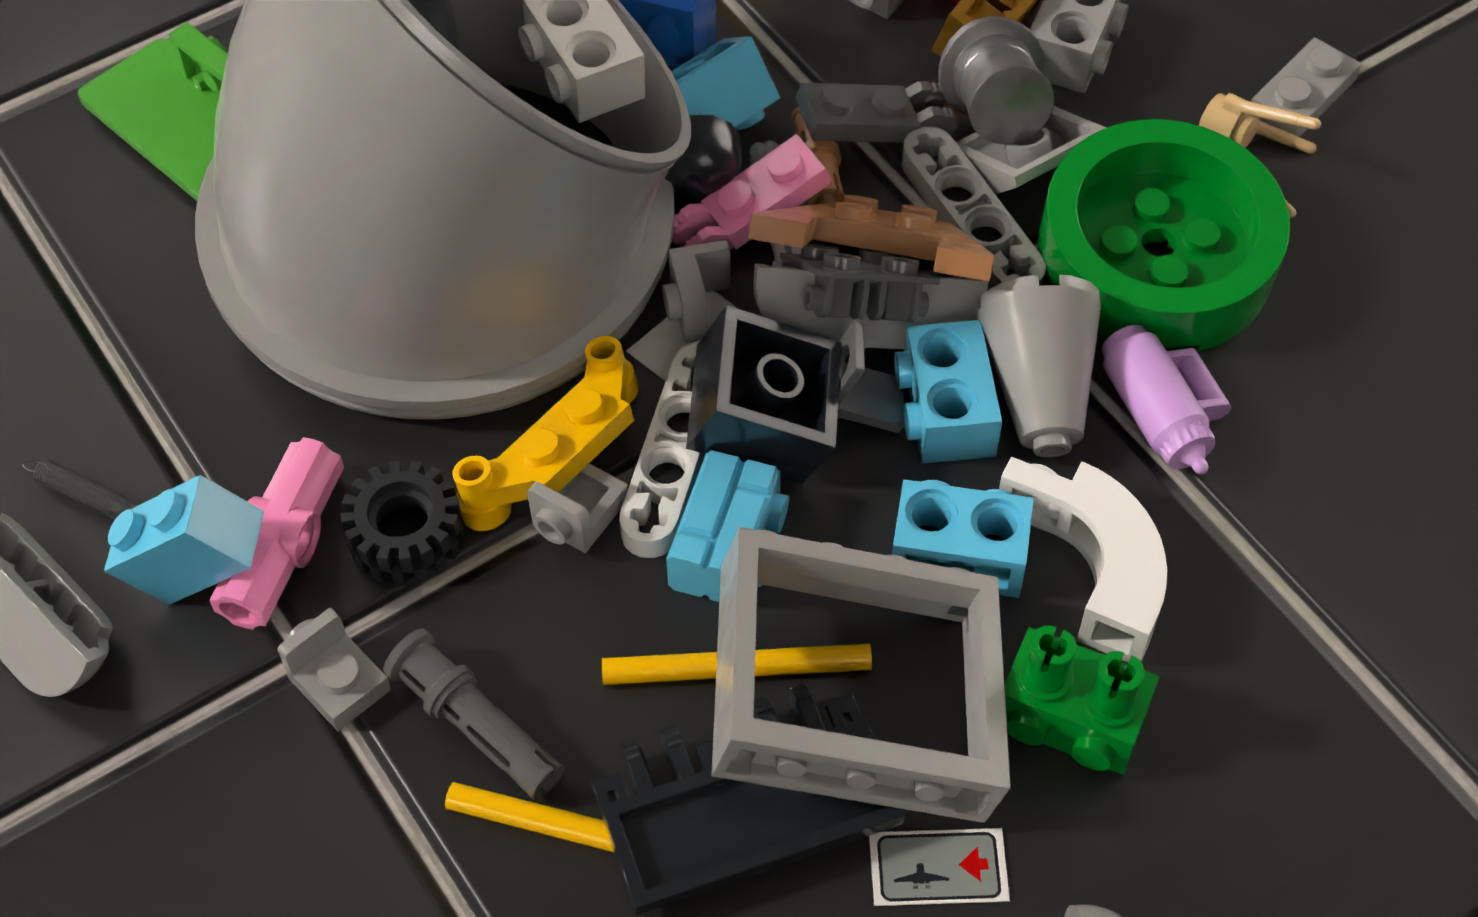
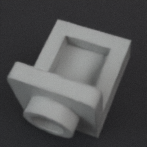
[662,240,731,343]
[527,464,628,554]

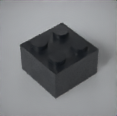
[686,305,842,484]

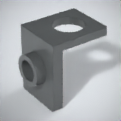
[837,321,905,433]

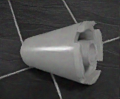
[977,275,1101,457]

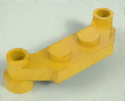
[452,336,639,531]

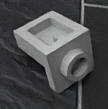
[278,608,391,731]

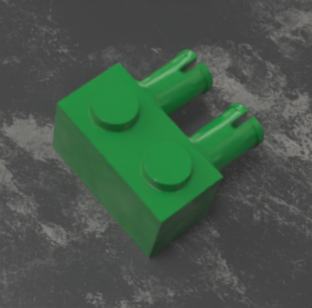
[1004,625,1160,775]

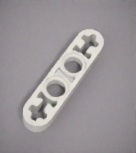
[620,342,705,558]

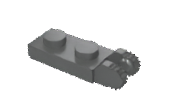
[795,81,959,142]

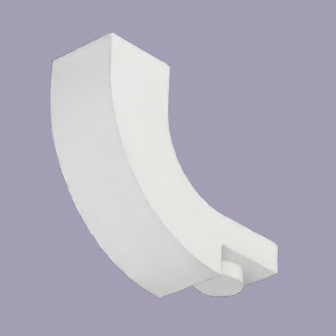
[999,457,1167,663]

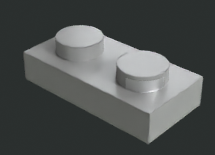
[1251,37,1362,137]

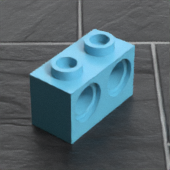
[894,320,1002,464]
[892,479,1034,598]

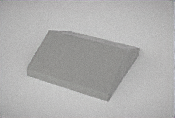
[956,106,1106,194]

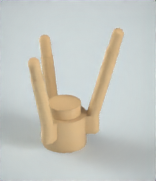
[1199,93,1321,218]

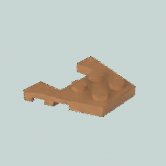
[748,195,995,282]

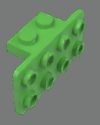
[78,22,228,202]

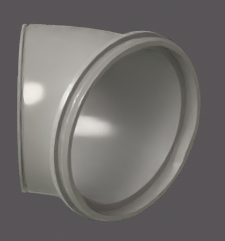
[195,0,691,420]

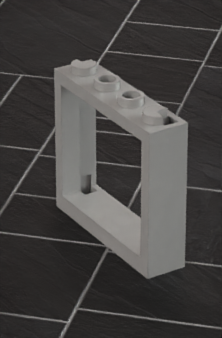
[712,527,1010,823]

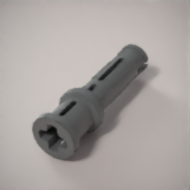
[383,628,565,801]

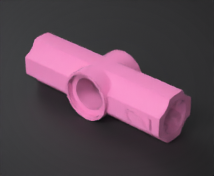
[209,437,344,630]

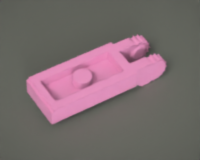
[672,134,832,250]

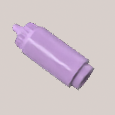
[1101,325,1232,474]

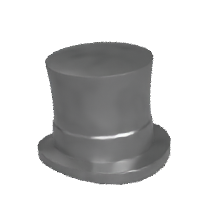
[938,16,1054,144]

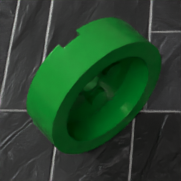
[1037,119,1290,351]

